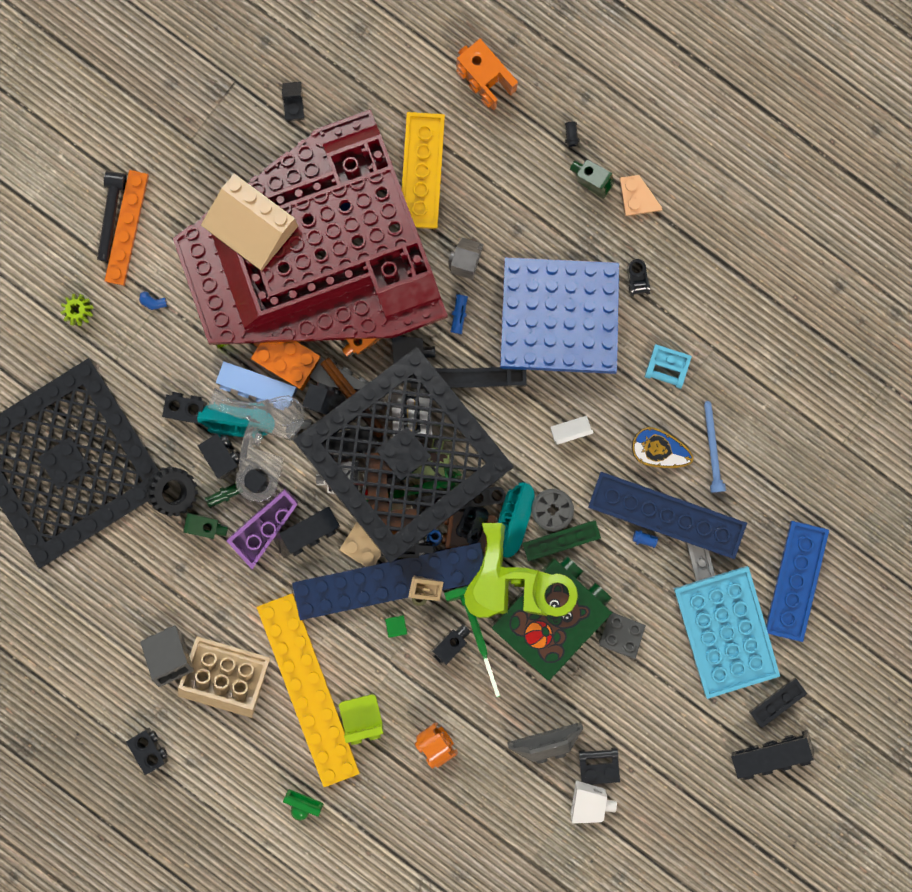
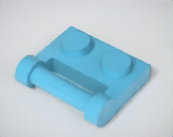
[644,344,692,389]

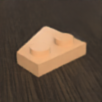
[620,175,662,216]

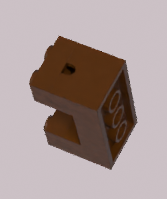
[365,453,420,535]

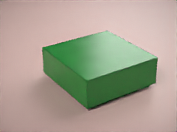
[385,615,408,638]

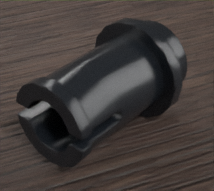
[565,121,580,147]

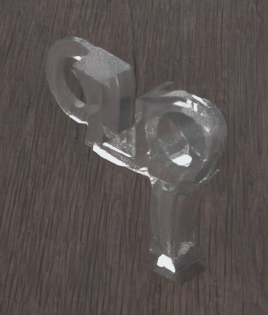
[208,388,305,502]

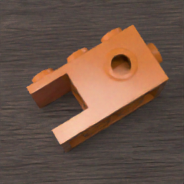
[456,38,518,110]
[251,342,321,391]

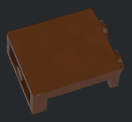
[442,511,496,554]

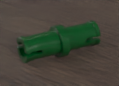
[205,481,245,509]

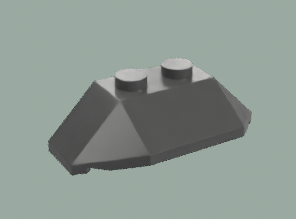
[507,722,583,764]

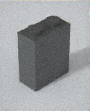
[140,625,194,687]

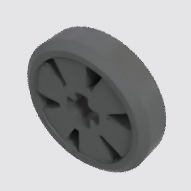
[532,489,574,531]

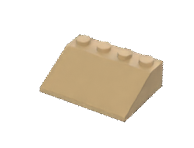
[201,174,298,271]
[178,637,270,718]

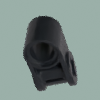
[627,259,650,297]
[456,506,489,544]

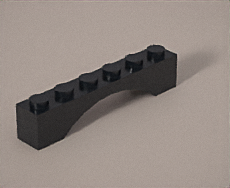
[410,367,527,389]

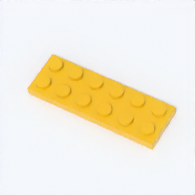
[399,112,445,229]

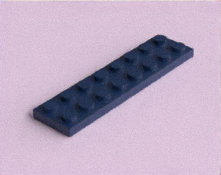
[588,472,747,559]

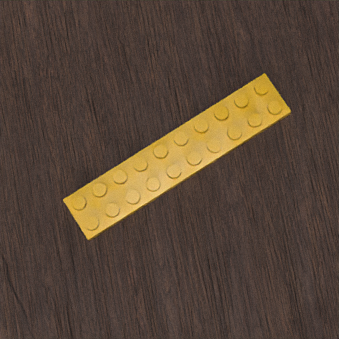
[257,593,360,787]

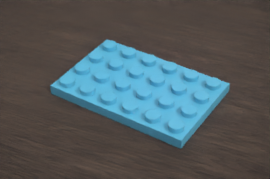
[673,566,780,699]

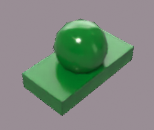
[283,789,324,821]

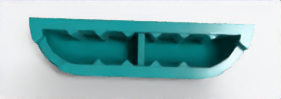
[197,404,275,439]
[498,482,535,558]

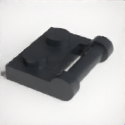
[579,747,620,785]

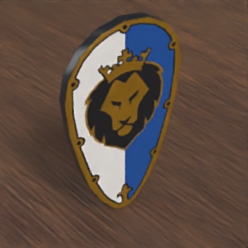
[632,427,693,468]

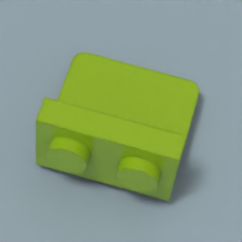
[339,694,385,745]

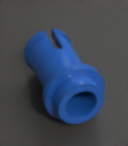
[426,530,442,546]
[632,530,658,548]

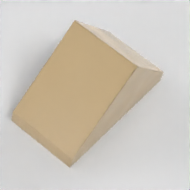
[408,575,444,601]

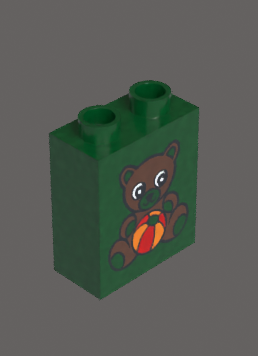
[491,556,612,681]

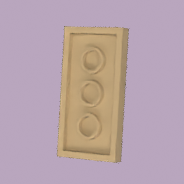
[339,490,412,567]

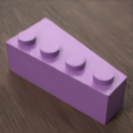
[226,488,298,569]

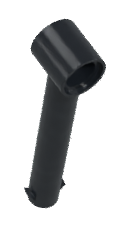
[97,171,127,262]

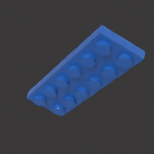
[766,521,829,642]

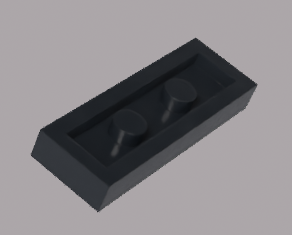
[749,677,808,728]

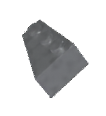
[448,237,484,280]

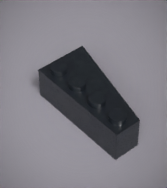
[731,730,815,780]

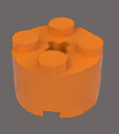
[415,722,458,769]

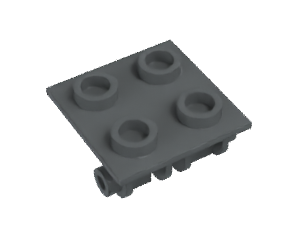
[599,612,646,659]

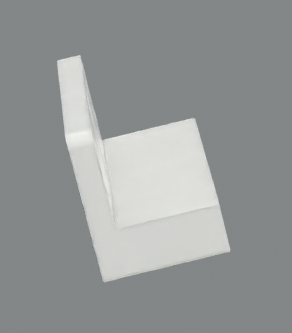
[550,416,593,445]

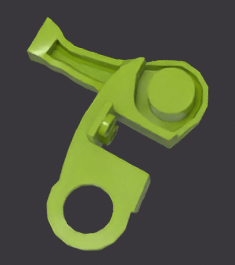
[464,523,578,618]

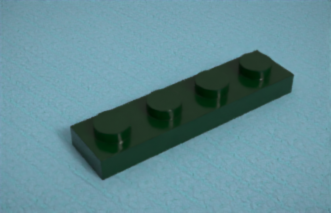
[522,520,601,561]

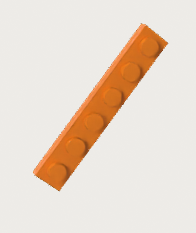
[105,170,149,286]

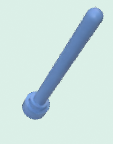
[704,401,726,493]

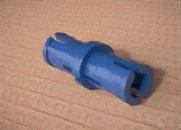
[450,294,468,334]

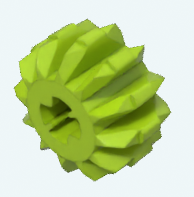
[60,294,94,326]

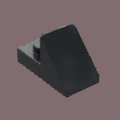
[282,82,305,122]

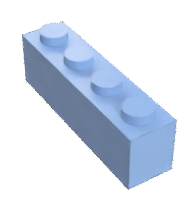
[216,361,298,411]

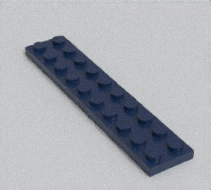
[292,542,484,620]

